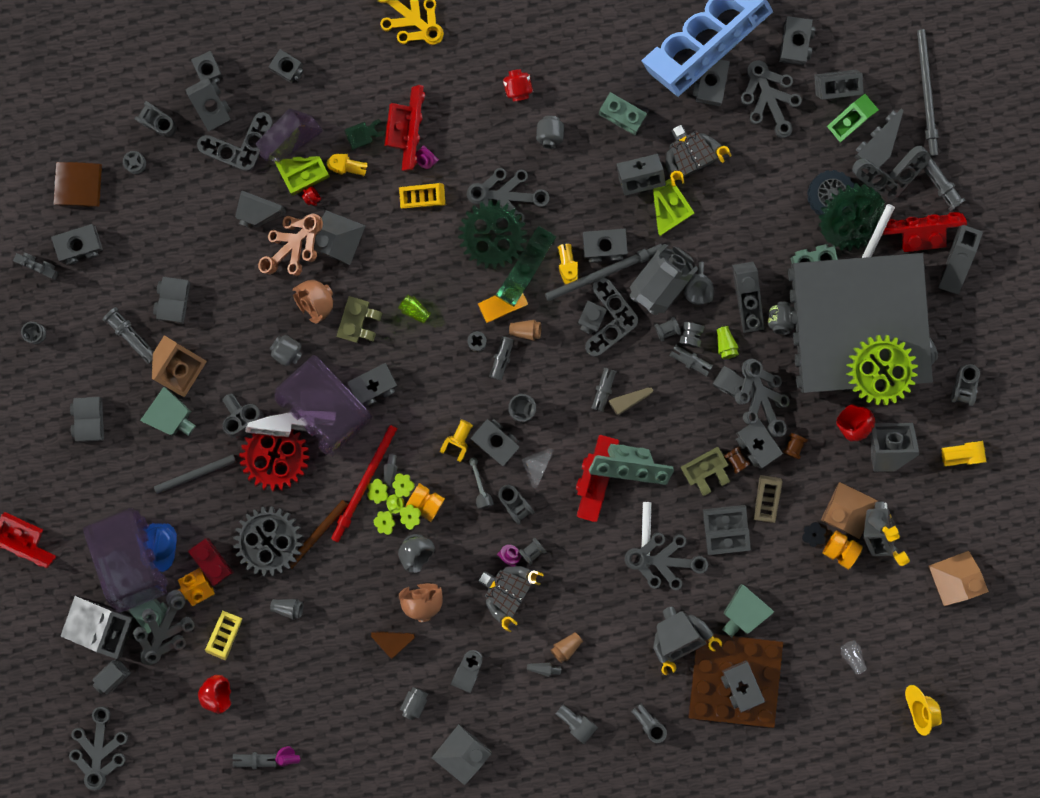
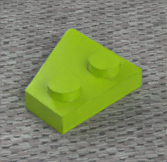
[273,156,330,196]
[653,178,694,236]

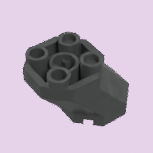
[630,244,698,315]

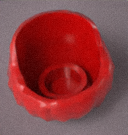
[836,404,875,442]
[198,675,231,714]

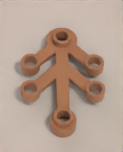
[258,214,323,276]

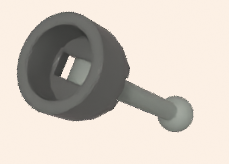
[469,458,494,509]

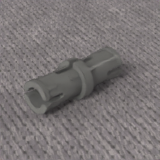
[489,336,515,381]
[669,344,713,377]
[591,368,617,412]
[233,752,277,769]

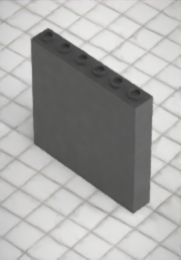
[788,253,933,393]

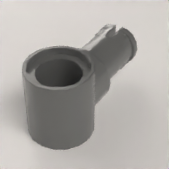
[631,703,667,743]
[555,704,598,744]

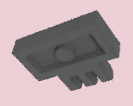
[13,252,59,280]

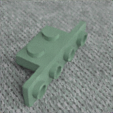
[589,444,674,485]

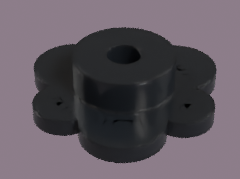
[802,522,826,547]

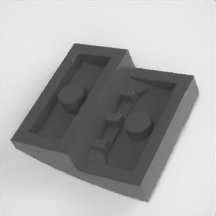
[703,505,751,555]

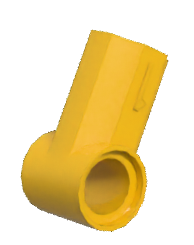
[942,441,986,466]

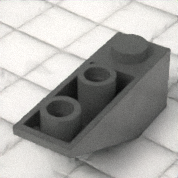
[854,108,904,169]
[938,225,983,295]
[732,262,764,333]

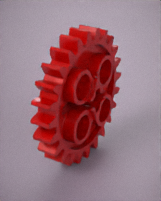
[239,429,310,492]

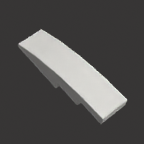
[246,411,336,437]

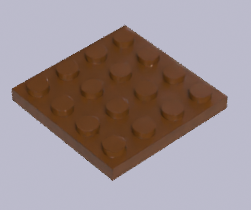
[688,634,783,728]

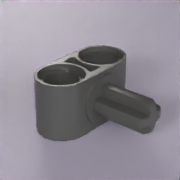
[223,393,264,439]

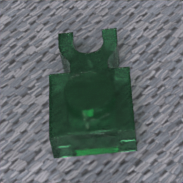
[344,119,386,150]

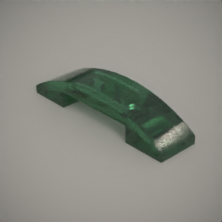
[496,226,557,307]

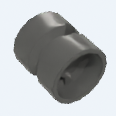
[509,394,536,423]

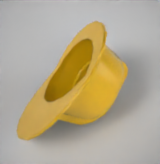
[905,685,942,736]

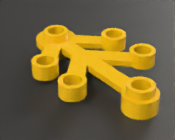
[377,0,444,45]

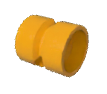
[405,483,445,522]
[822,530,863,569]

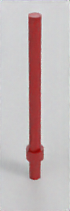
[331,425,398,542]

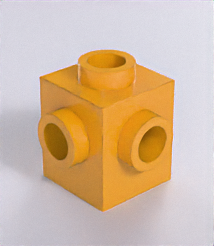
[178,568,215,606]

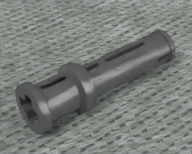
[917,155,966,211]
[102,307,154,365]

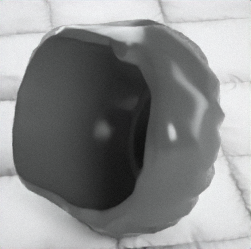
[398,537,435,573]

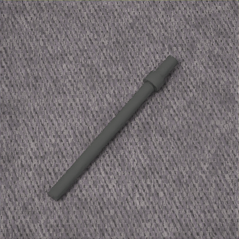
[917,29,939,156]
[545,244,662,301]

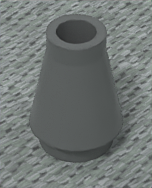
[270,599,304,620]

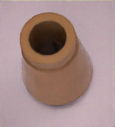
[509,320,541,341]
[551,632,583,663]

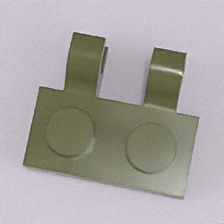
[336,296,382,343]
[680,447,730,496]

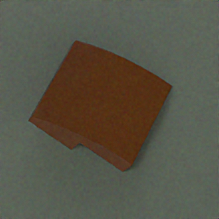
[54,162,102,207]

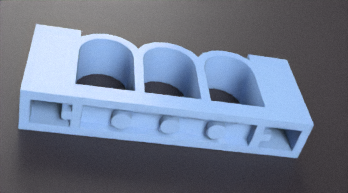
[641,0,773,97]

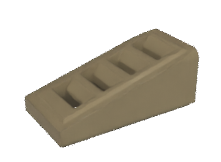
[608,387,653,416]
[754,475,783,523]

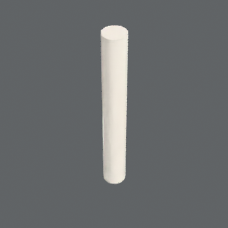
[862,204,895,258]
[642,502,651,567]

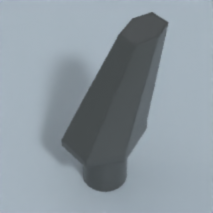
[384,454,398,489]
[527,663,561,677]

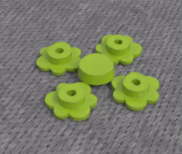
[367,473,421,535]

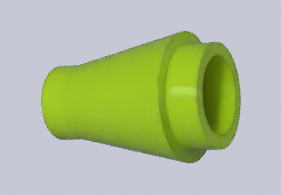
[716,326,739,359]

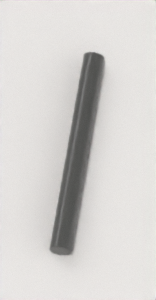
[154,454,237,494]

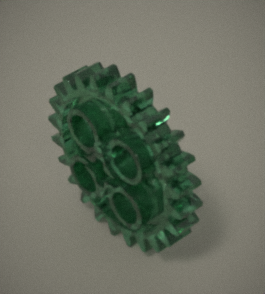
[819,183,885,251]
[458,199,527,269]

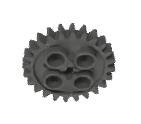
[233,507,304,576]

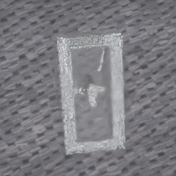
[522,448,554,489]

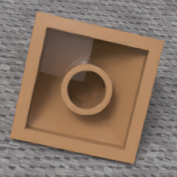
[152,335,207,397]
[821,482,878,539]
[929,551,988,606]

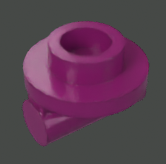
[416,145,439,169]
[497,545,521,566]
[275,746,300,767]

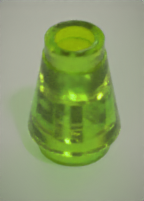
[398,294,431,324]

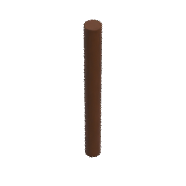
[289,499,348,569]

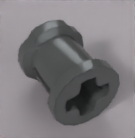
[654,317,681,342]
[467,331,487,351]
[519,537,547,566]

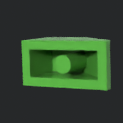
[827,94,878,142]

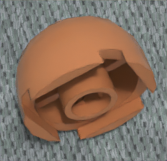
[292,280,333,324]
[399,583,443,622]

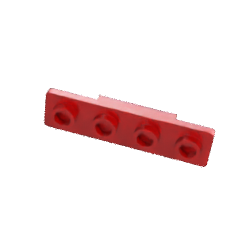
[384,85,425,171]
[882,212,967,252]
[576,435,620,522]
[0,512,56,568]

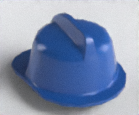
[141,523,177,572]

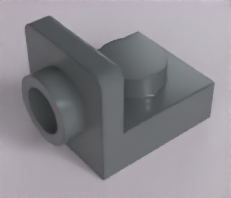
[577,301,607,335]

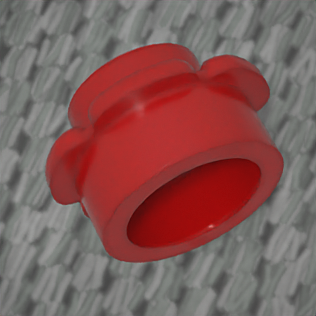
[302,186,321,206]

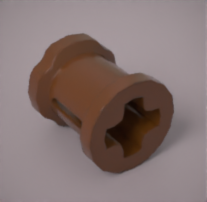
[782,433,808,460]
[724,446,751,474]

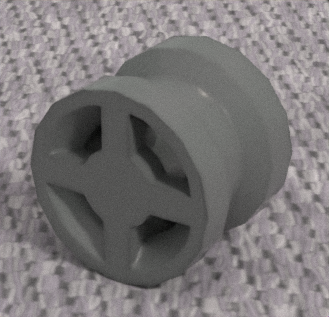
[123,151,146,174]

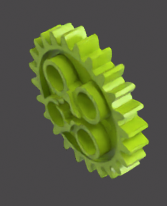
[846,335,918,405]

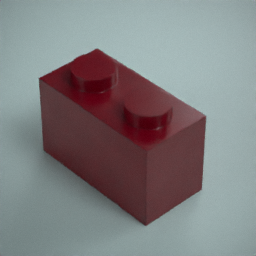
[188,538,234,586]

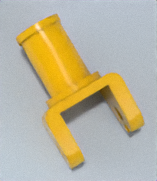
[327,154,367,176]
[558,244,578,284]
[440,419,473,462]

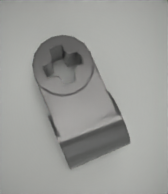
[134,101,177,137]
[951,364,980,407]
[712,366,754,401]
[498,485,535,525]
[451,650,483,693]

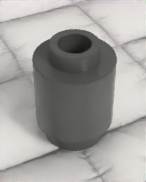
[400,687,428,721]

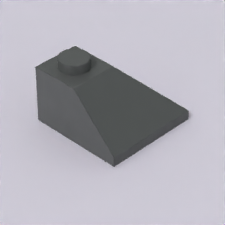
[235,191,286,229]
[314,210,366,265]
[870,423,919,472]
[432,724,492,785]

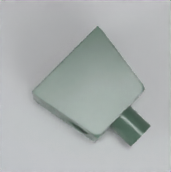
[140,387,196,436]
[722,584,774,638]

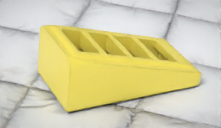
[205,610,242,660]

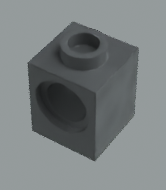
[269,49,304,84]
[191,51,223,84]

